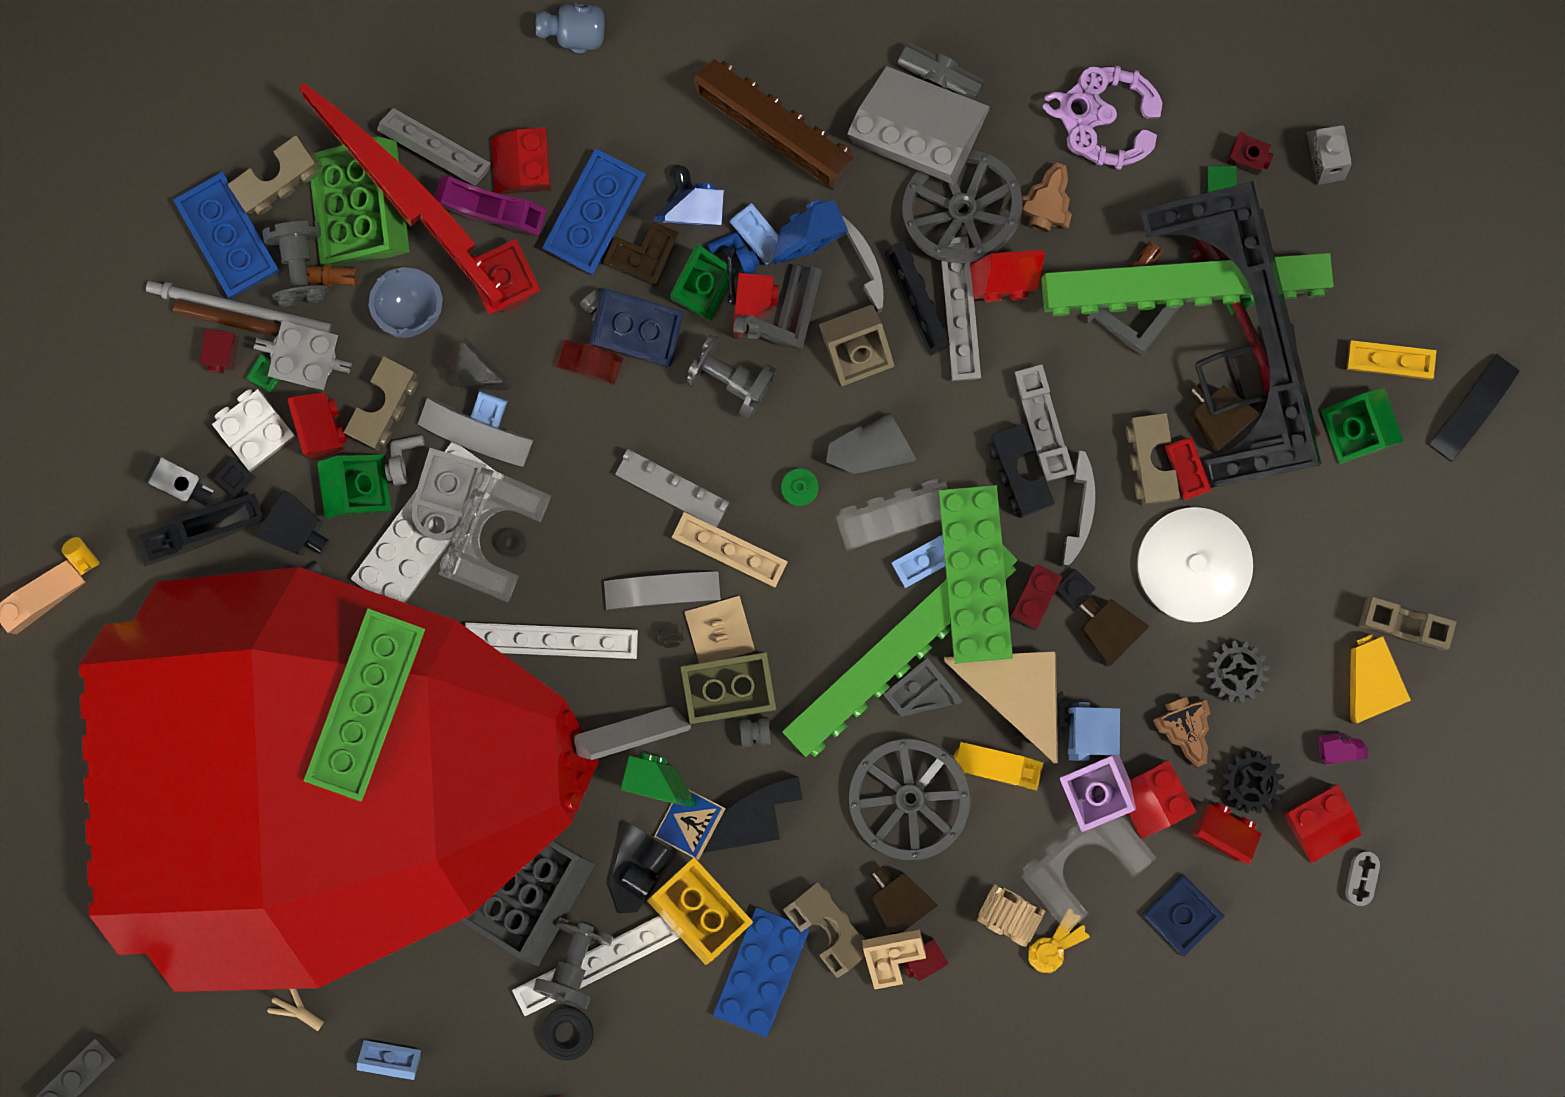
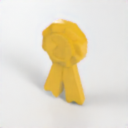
[1028,909,1090,973]

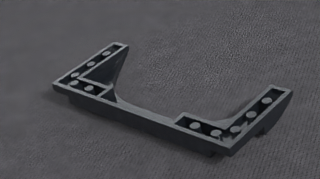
[1140,181,1322,488]

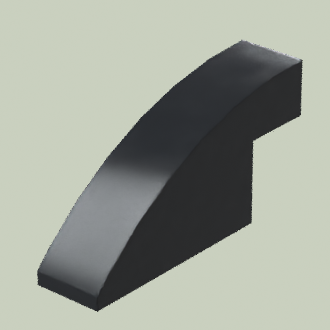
[135,493,265,567]
[703,777,803,853]

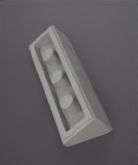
[574,707,691,760]

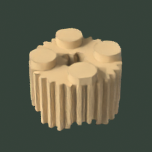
[977,884,1046,947]

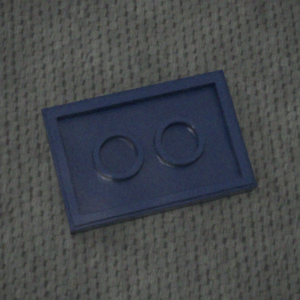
[589,288,684,367]

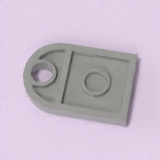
[411,448,486,541]

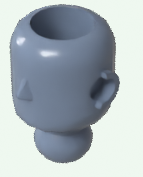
[535,2,605,53]

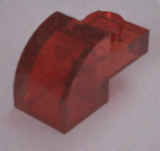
[556,340,624,385]

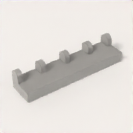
[615,449,730,527]

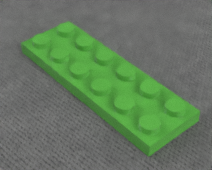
[938,485,1013,664]
[304,609,425,802]

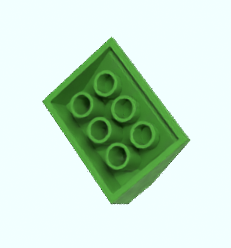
[311,136,410,266]

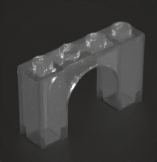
[438,467,551,603]
[1021,816,1156,933]

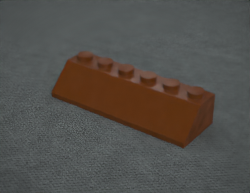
[694,59,854,190]

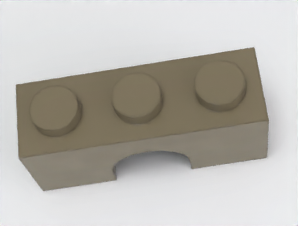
[227,135,323,216]
[344,356,418,451]
[1126,413,1180,506]
[1358,597,1457,651]
[783,882,866,978]

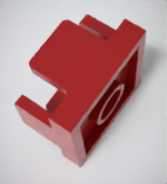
[475,239,541,316]

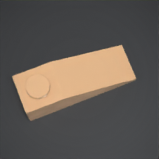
[0,559,86,635]

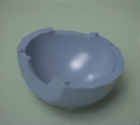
[368,267,443,338]

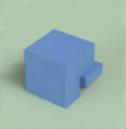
[1068,702,1120,761]

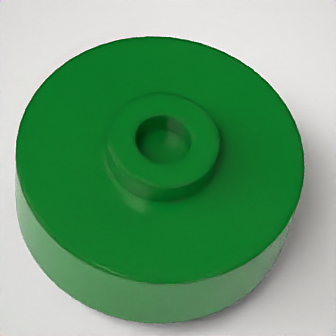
[781,469,819,507]

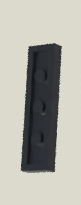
[885,241,950,356]

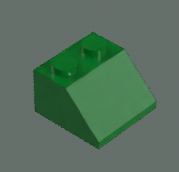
[1321,388,1404,464]
[317,454,391,519]
[621,753,695,807]

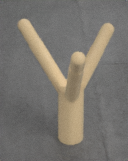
[267,989,324,1031]

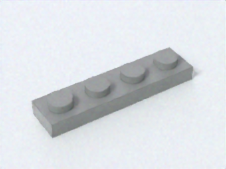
[377,108,491,186]

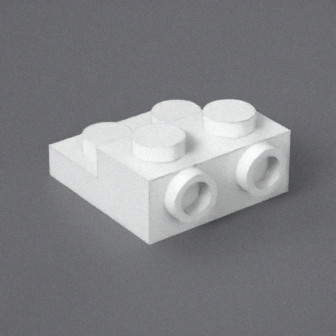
[212,389,296,472]

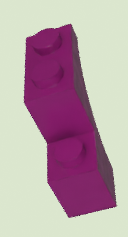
[434,175,547,236]

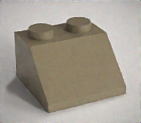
[819,304,895,386]

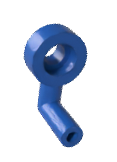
[707,232,760,274]

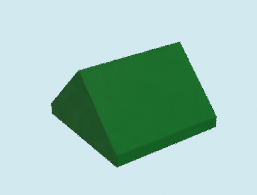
[670,244,736,321]

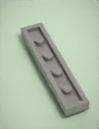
[939,236,981,382]

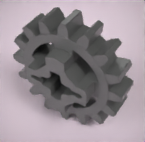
[1206,641,1270,703]

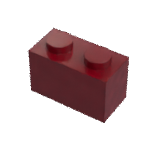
[1009,564,1062,630]

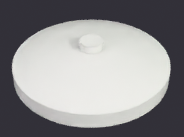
[1137,507,1253,623]

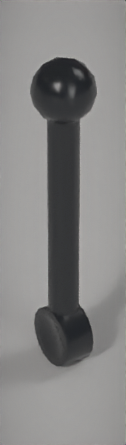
[723,246,736,306]

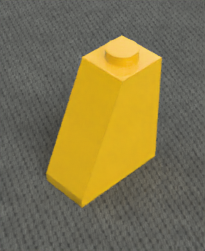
[1350,634,1411,724]
[954,742,1043,791]

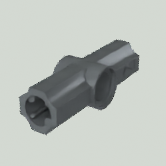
[897,42,984,100]

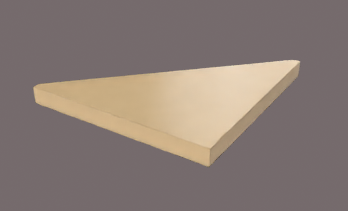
[944,652,1058,763]

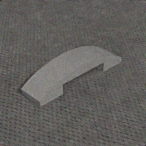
[836,216,884,314]
[1015,365,1074,482]
[418,397,534,467]
[1061,451,1095,567]
[604,571,721,610]

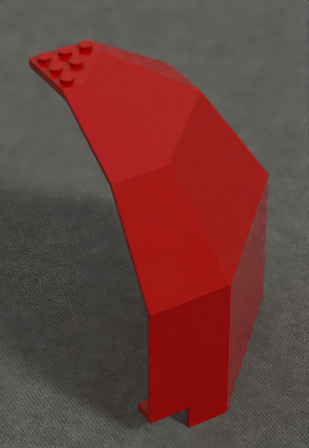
[79,567,599,992]

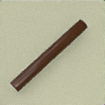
[173,299,281,337]

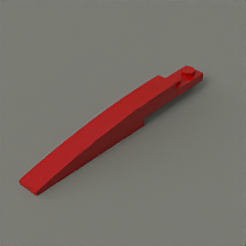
[299,83,504,308]

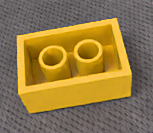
[647,858,753,965]

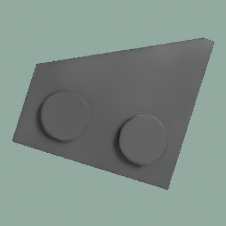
[883,658,963,717]

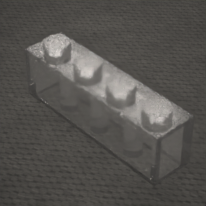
[836,479,948,552]

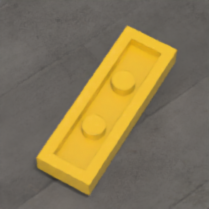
[1346,340,1436,380]

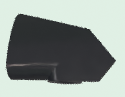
[609,823,674,914]

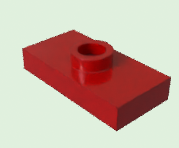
[1164,437,1212,501]

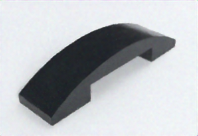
[1428,354,1520,462]

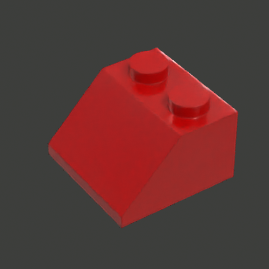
[491,127,552,194]
[970,250,1045,303]
[733,273,779,339]
[287,392,347,460]
[1128,760,1196,839]
[1282,784,1362,863]
[1190,802,1262,864]

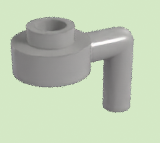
[385,435,425,486]

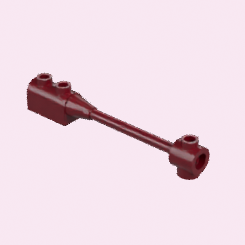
[1190,239,1321,438]

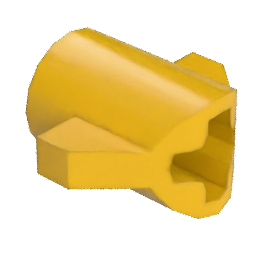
[62,537,100,575]

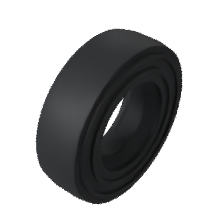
[541,1007,593,1061]

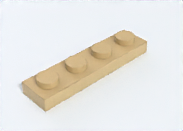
[672,512,788,588]

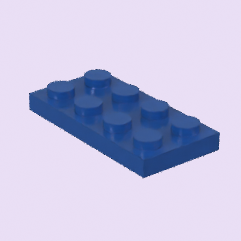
[542,148,646,276]
[173,172,280,299]
[713,907,810,1038]

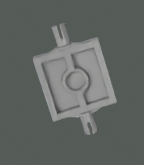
[254,320,352,391]

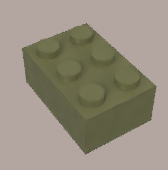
[681,652,776,725]

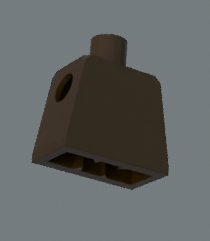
[1189,383,1260,453]
[1078,596,1149,666]
[870,865,938,935]

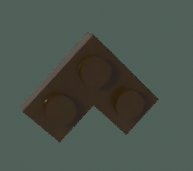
[604,221,679,286]

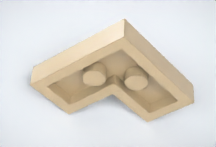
[862,929,926,989]

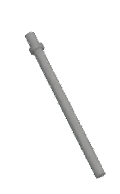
[146,281,332,333]

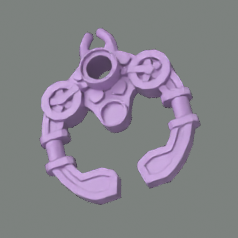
[1043,66,1163,170]

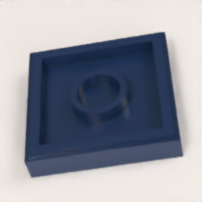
[1142,874,1225,957]

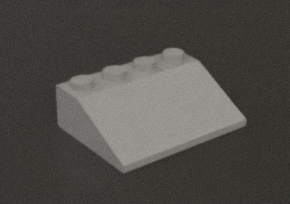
[847,66,990,185]

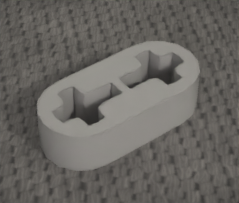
[1345,851,1380,906]

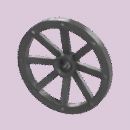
[902,150,1023,263]
[849,738,971,860]

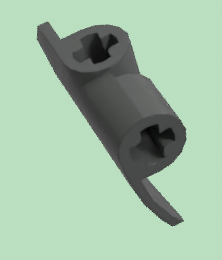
[826,412,916,474]

